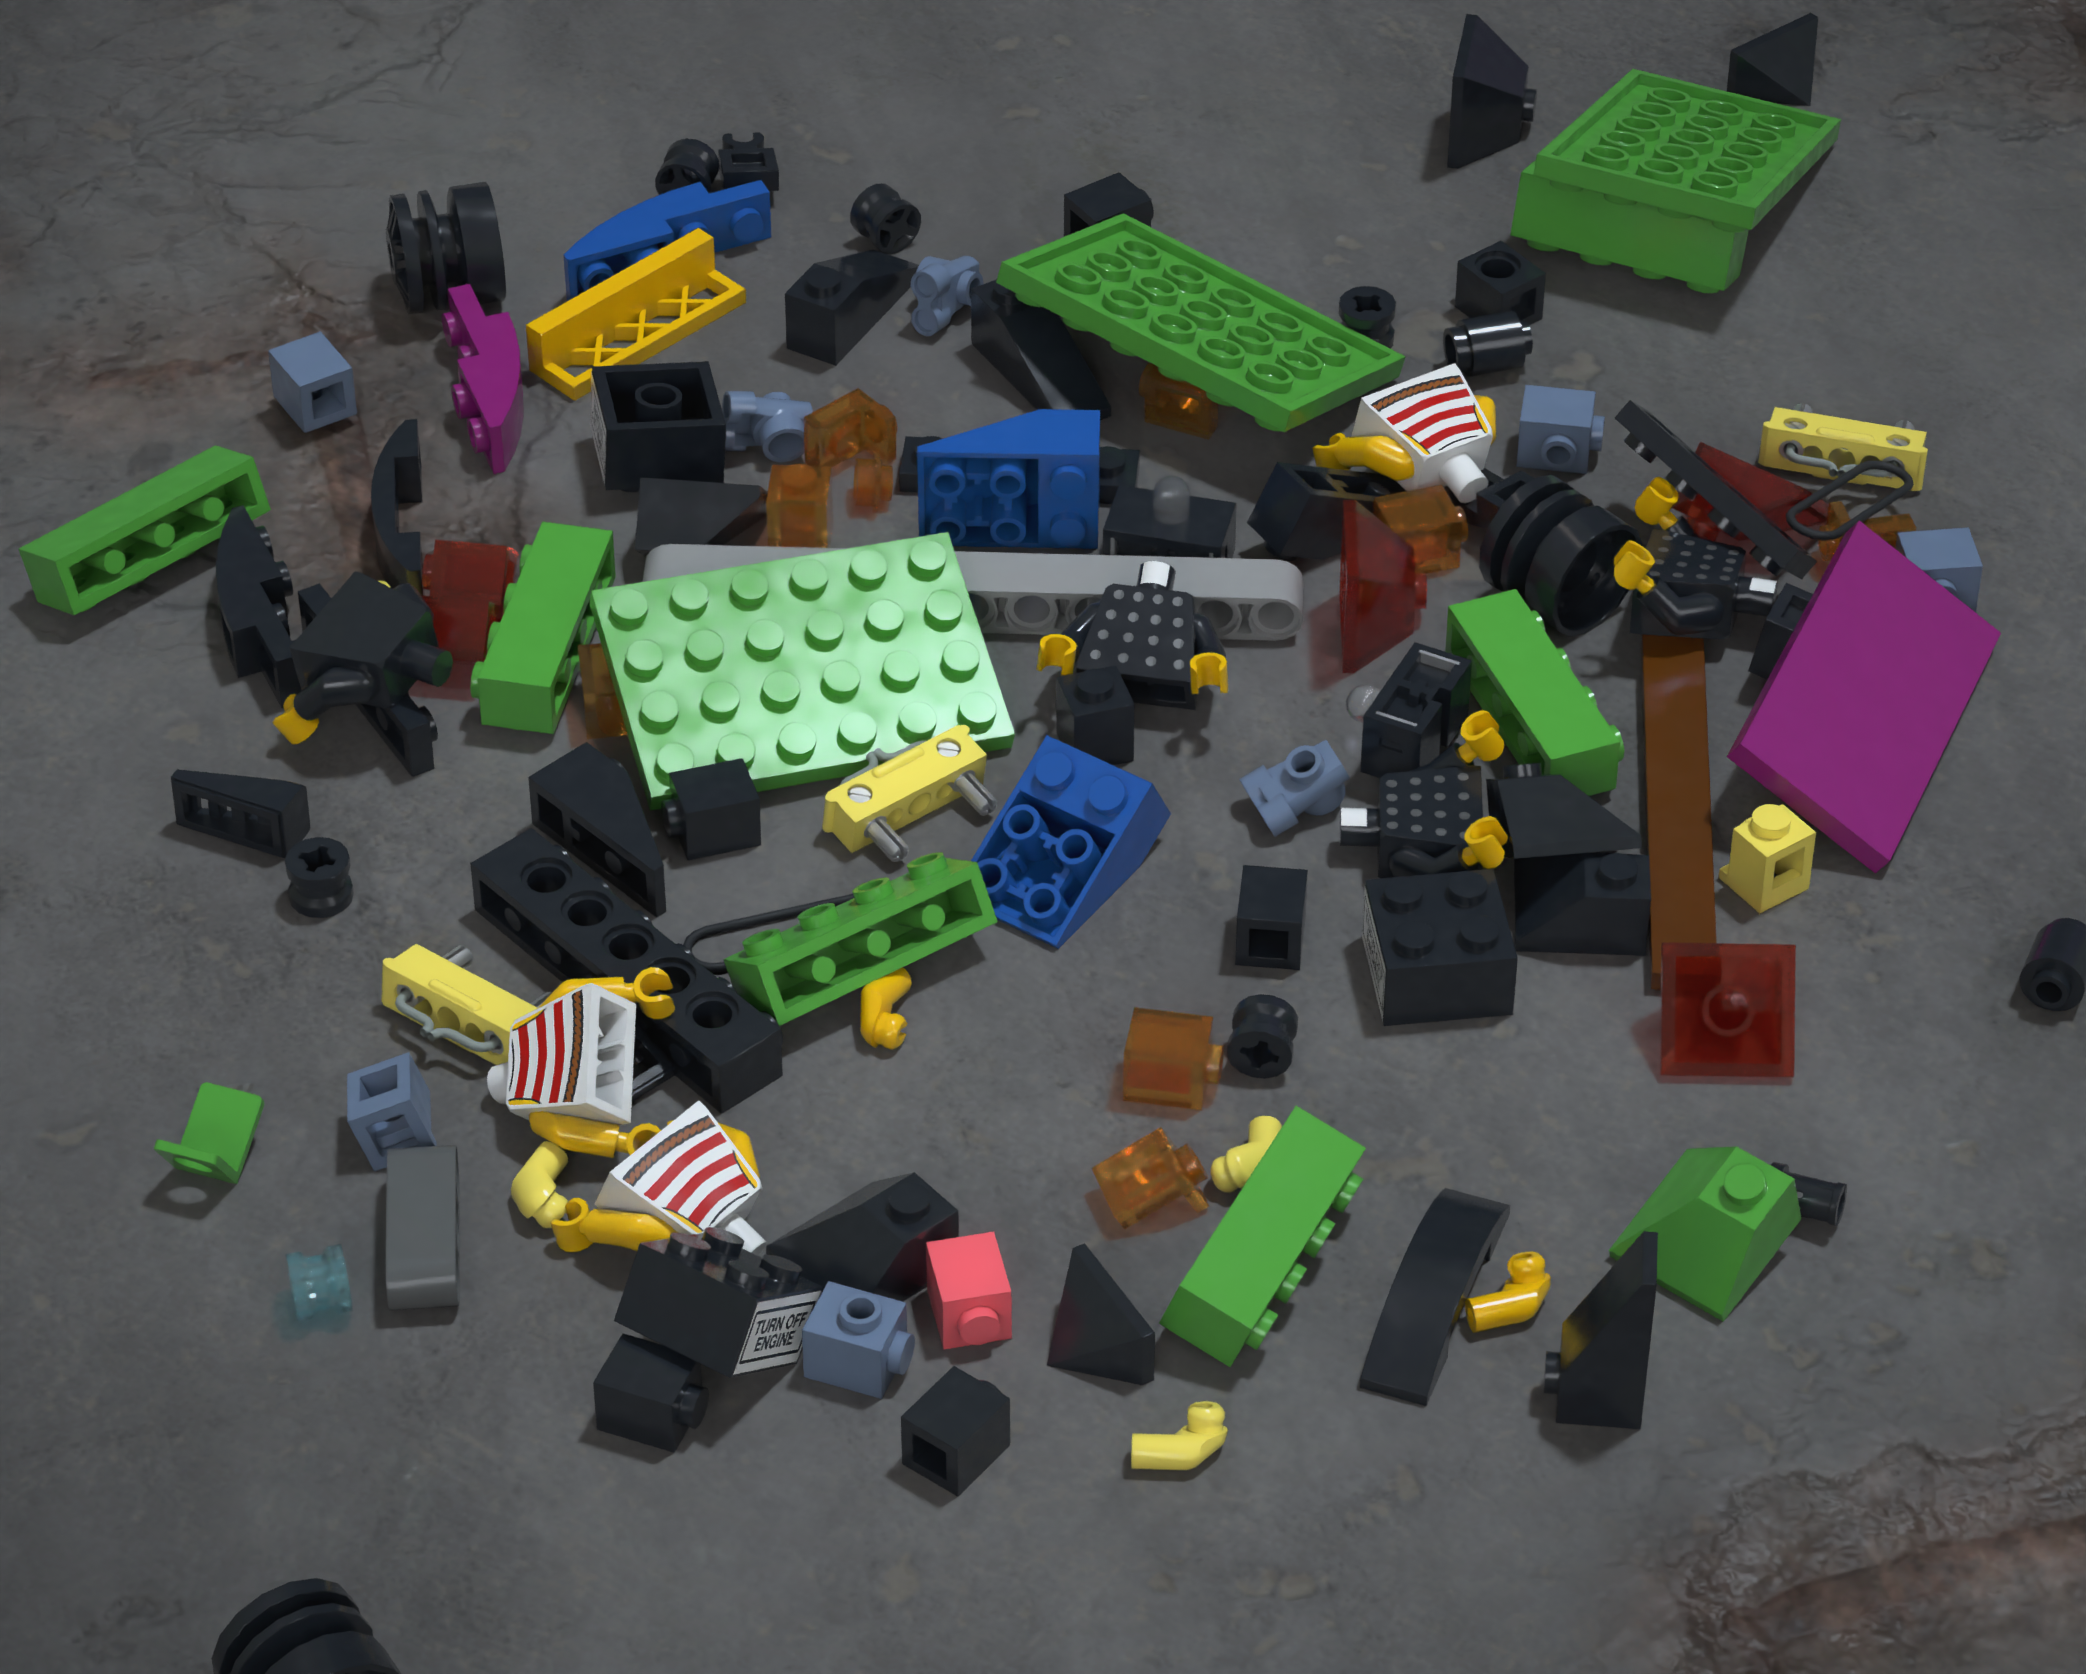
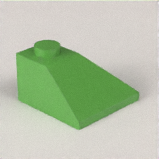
[1609,1146,1802,1322]

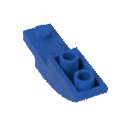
[563,180,772,301]

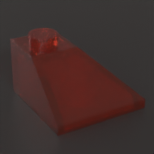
[1672,442,1839,541]
[1339,500,1427,673]
[1660,942,1796,1077]

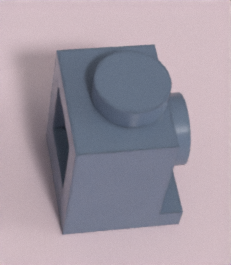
[347,1052,437,1171]

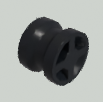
[655,138,720,195]
[850,183,921,254]
[1339,286,1396,349]
[285,837,354,918]
[1227,994,1298,1079]

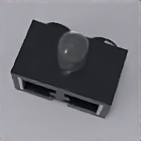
[1103,475,1237,558]
[1346,642,1472,778]

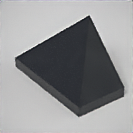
[1727,13,1818,106]
[1047,1243,1155,1385]

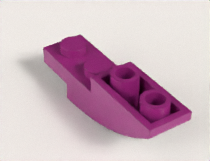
[442,284,524,474]

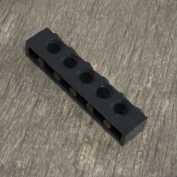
[470,828,783,1114]

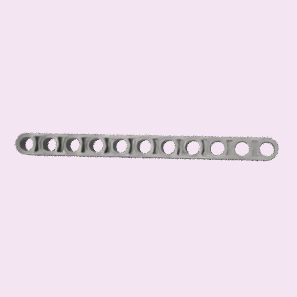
[642,544,1304,641]

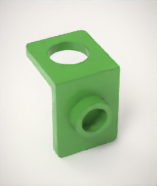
[154,1082,265,1184]

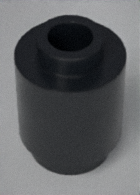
[1443,311,1533,377]
[2020,918,2086,1011]

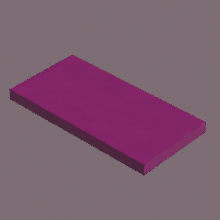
[1727,521,2001,873]

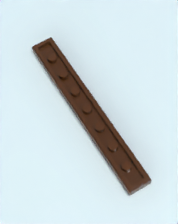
[1641,635,1718,992]

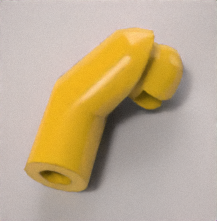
[860,967,912,1050]
[1465,1252,1551,1333]

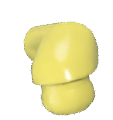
[1210,1116,1282,1193]
[1131,1401,1228,1470]

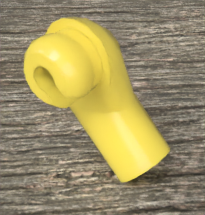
[511,1141,568,1228]

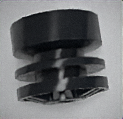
[386,182,506,315]
[1479,475,1643,637]
[211,1578,401,1674]

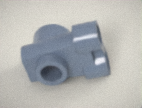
[911,255,983,336]
[722,391,813,462]
[1239,740,1350,837]

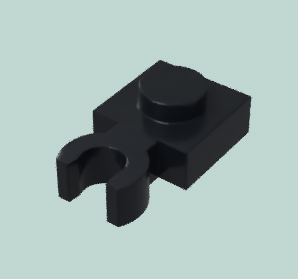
[718,132,779,191]

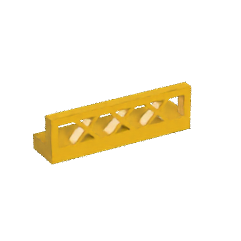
[526,228,746,401]

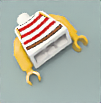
[1312,363,1496,503]
[487,967,675,1158]
[550,1101,767,1256]

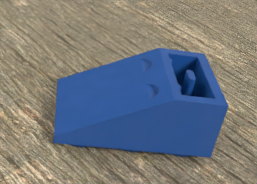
[917,409,1100,549]
[971,735,1171,949]

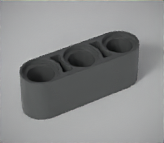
[386,1145,460,1310]

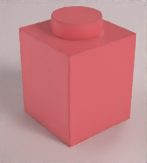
[926,1231,1012,1350]

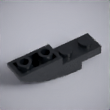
[216,505,302,708]

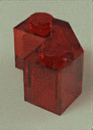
[421,539,518,665]

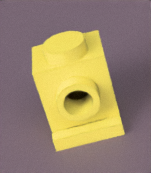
[1719,804,1816,913]

